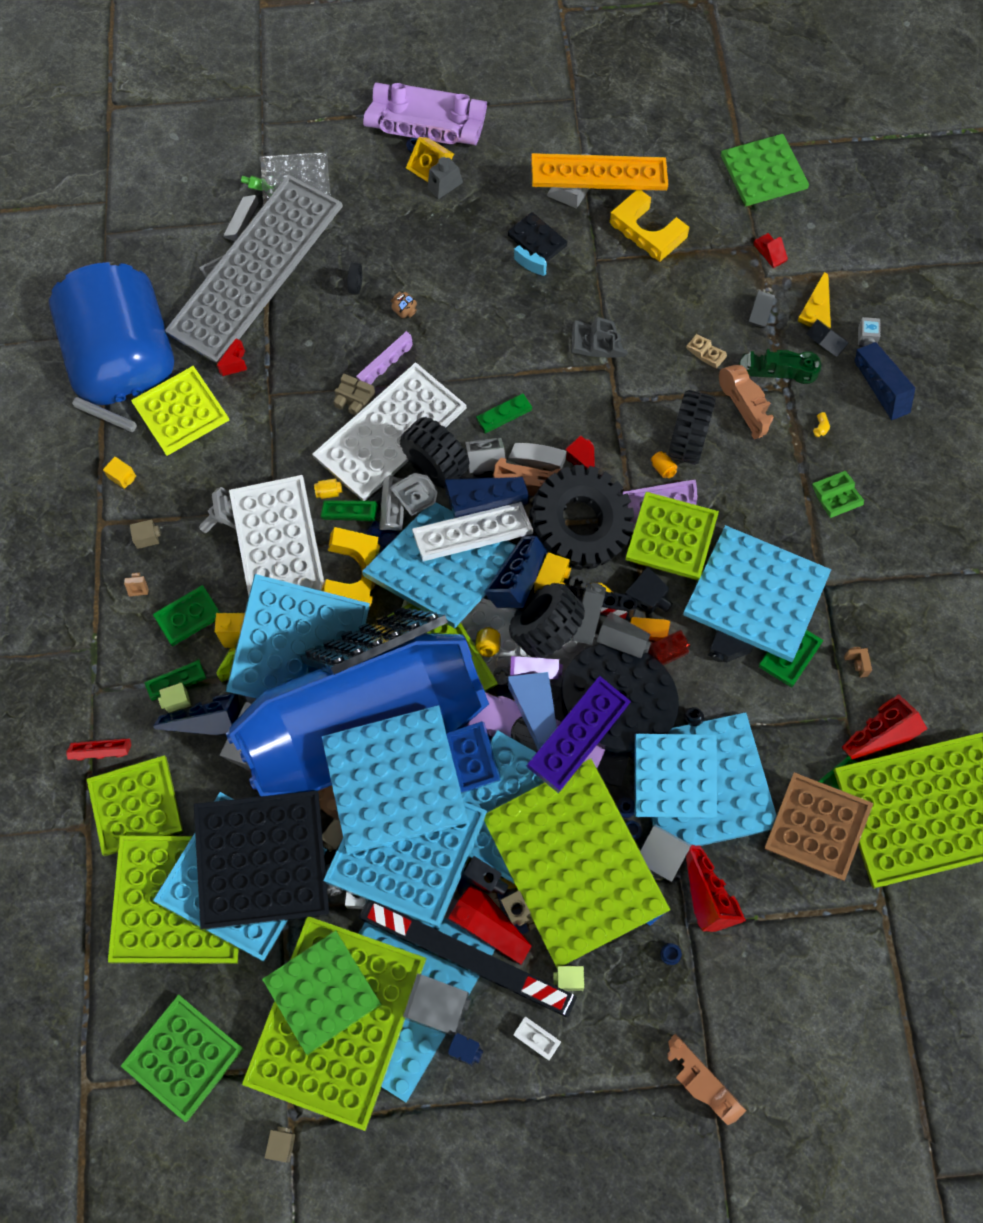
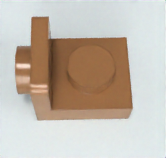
[844,647,872,677]

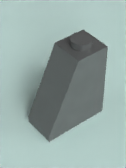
[573,583,606,645]
[597,612,652,658]

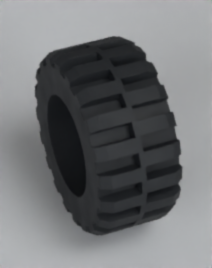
[668,390,716,465]
[400,417,470,488]
[509,583,585,658]

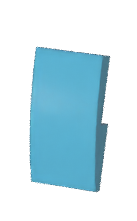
[514,245,547,276]

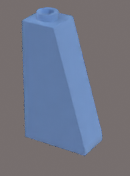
[508,672,557,749]

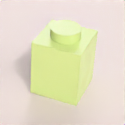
[158,683,191,713]
[553,966,584,991]

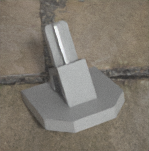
[391,473,438,516]
[199,487,236,533]

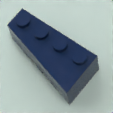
[855,342,915,421]
[445,477,528,518]
[484,536,548,608]

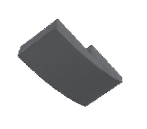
[748,290,775,328]

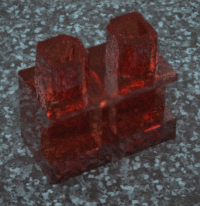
[648,630,690,666]

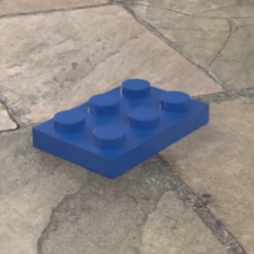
[446,721,501,793]

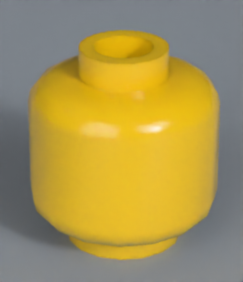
[475,627,501,657]

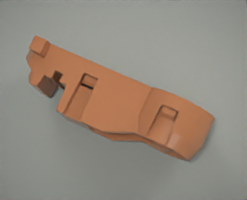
[719,365,774,439]
[493,458,560,496]
[668,1034,747,1125]

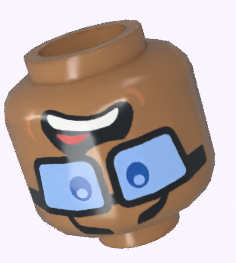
[391,292,417,318]

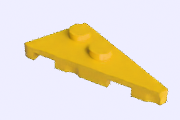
[798,272,831,328]

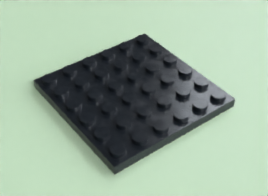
[300,607,448,675]
[194,791,329,930]

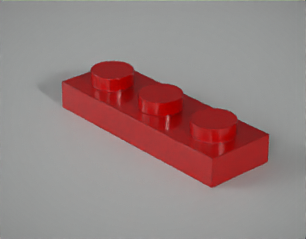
[66,739,132,760]

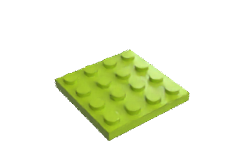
[625,492,719,581]
[87,755,184,857]

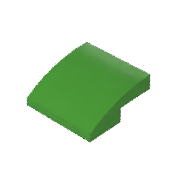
[812,471,864,518]

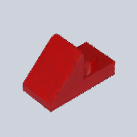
[753,233,788,268]
[217,339,247,376]

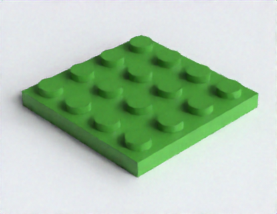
[721,134,809,207]
[262,931,382,1055]
[121,995,244,1122]

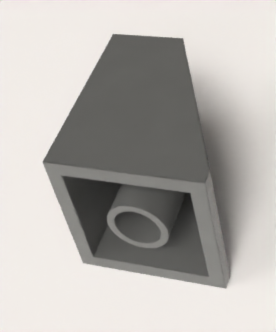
[403,973,471,1036]

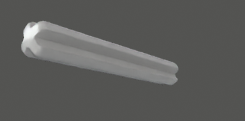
[72,397,137,432]

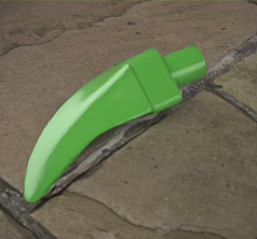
[241,175,275,197]

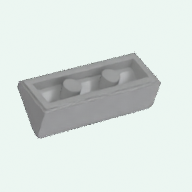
[223,195,259,241]
[380,475,404,531]

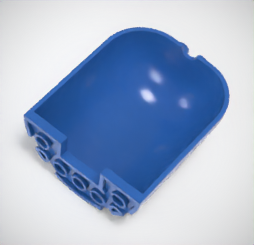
[49,262,174,405]

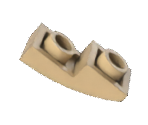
[686,334,727,369]

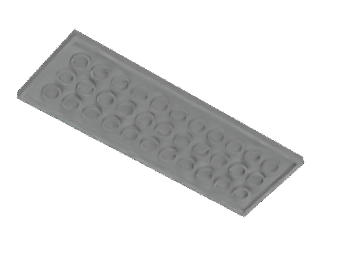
[165,175,343,364]

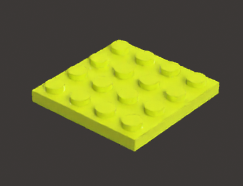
[131,366,229,456]

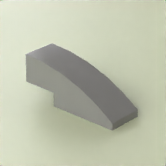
[508,443,567,471]

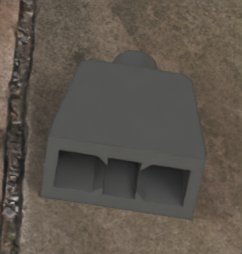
[428,157,463,199]

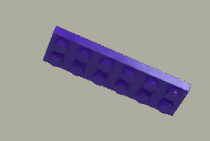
[526,676,631,793]

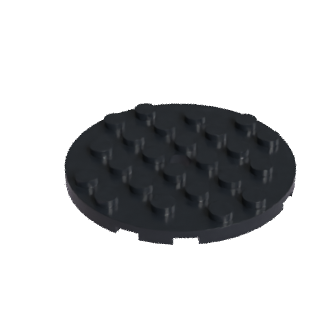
[561,643,679,753]

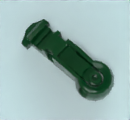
[739,349,822,384]

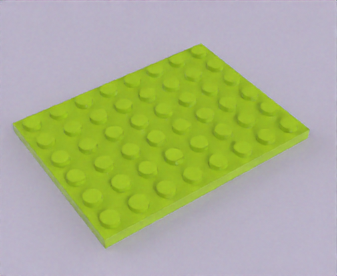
[833,732,983,889]
[484,758,670,969]
[242,917,427,1131]

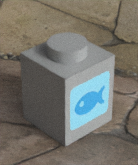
[858,317,880,346]

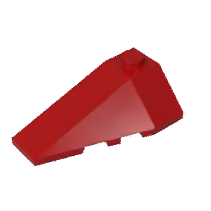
[841,694,927,759]
[686,845,746,932]
[448,885,532,965]

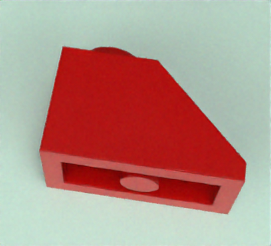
[565,436,595,470]

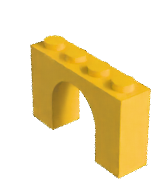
[610,190,689,262]
[321,527,380,607]
[215,613,245,648]

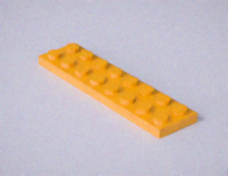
[531,153,668,191]

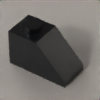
[806,319,849,357]
[708,631,754,663]

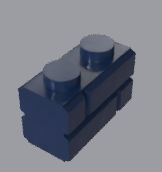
[448,1033,483,1066]

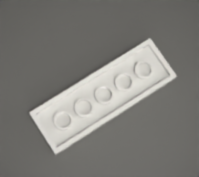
[412,502,533,561]

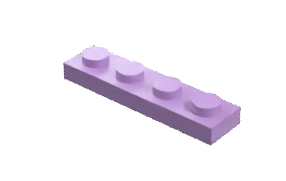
[356,331,413,384]

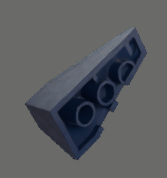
[153,693,239,735]

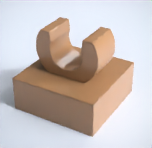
[124,572,149,597]

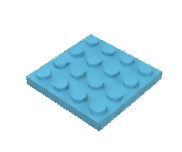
[635,734,717,817]

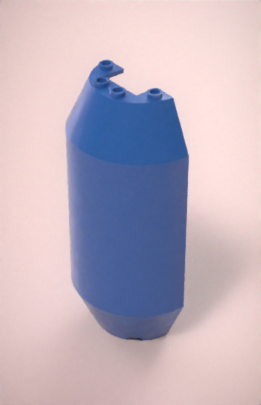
[226,633,489,796]

